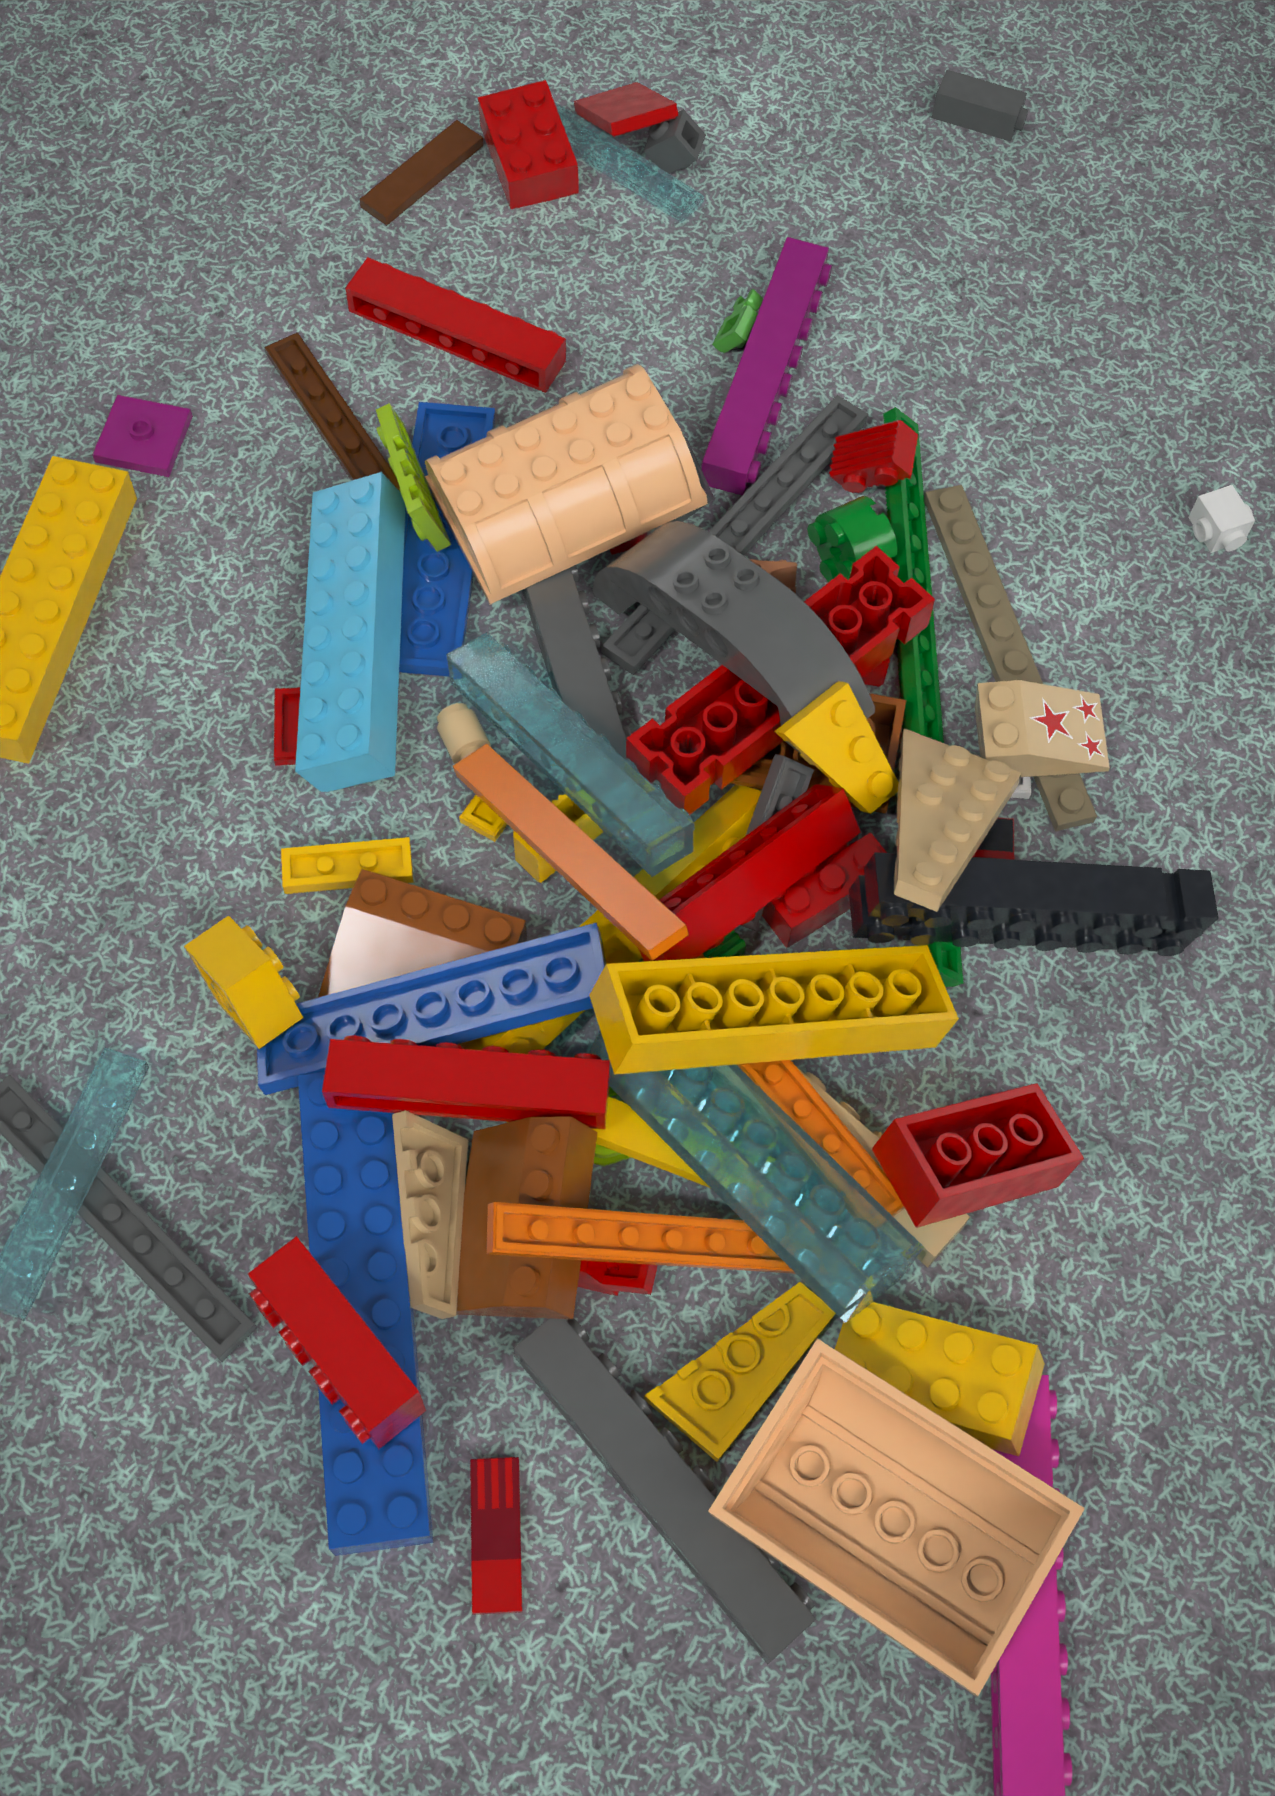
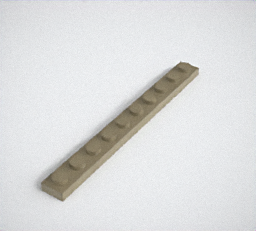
[924,485,1097,831]

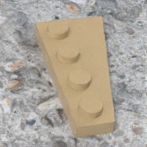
[392,1110,468,1319]

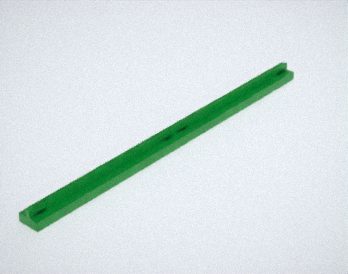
[883,407,964,987]

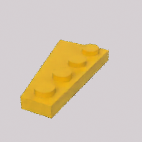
[644,1282,837,1462]

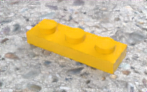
[281,837,414,894]

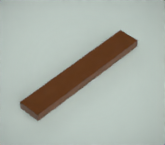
[264,332,400,491]

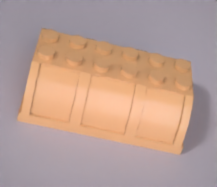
[425,364,708,604]
[708,1338,1085,1697]

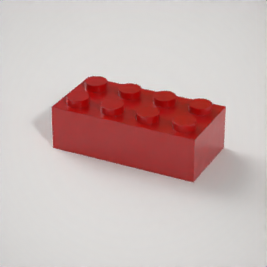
[872,1083,1085,1228]
[248,1236,426,1449]

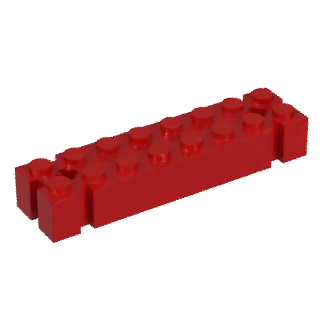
[626,546,935,820]

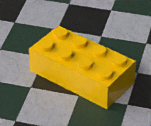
[835,1297,1045,1457]

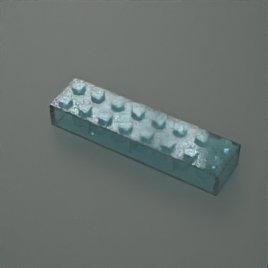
[589,1030,924,1323]

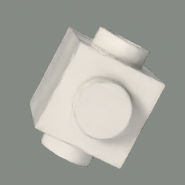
[1188,485,1255,553]

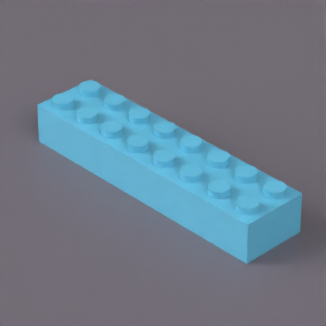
[295,472,405,792]

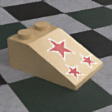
[975,680,1110,777]

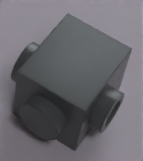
[643,109,706,174]

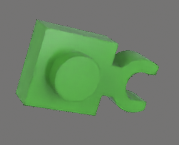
[712,289,763,353]

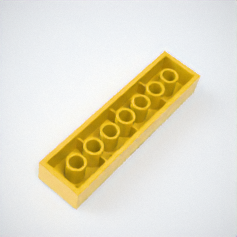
[0,456,137,764]
[589,945,959,1075]

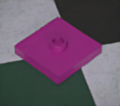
[92,395,193,477]

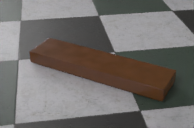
[359,120,483,226]

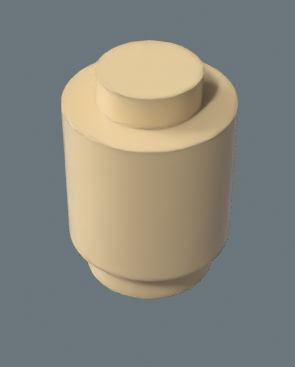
[437,703,491,764]

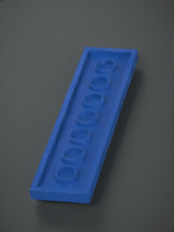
[399,402,495,677]
[257,922,606,1095]

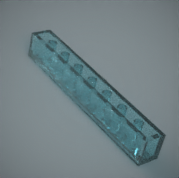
[446,632,695,877]

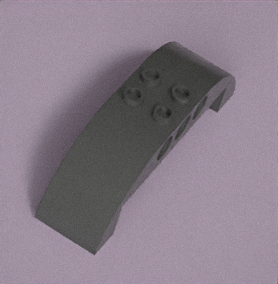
[592,521,875,753]

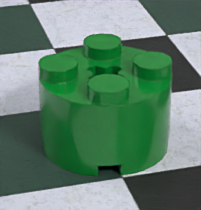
[807,496,898,583]

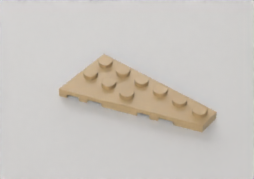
[894,729,1022,912]

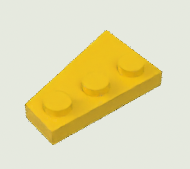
[774,681,899,814]

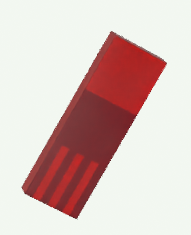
[470,1457,523,1615]

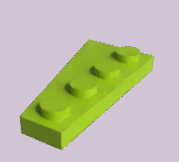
[376,403,451,552]

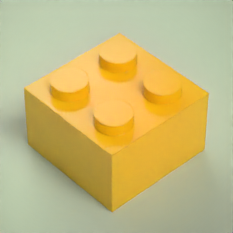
[184,915,303,1049]

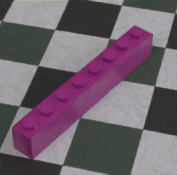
[701,237,832,496]

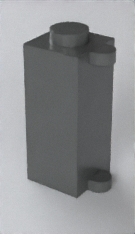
[931,70,1029,142]

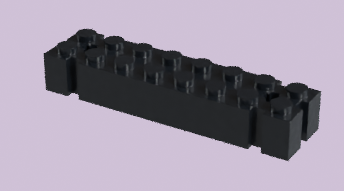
[849,852,1219,956]

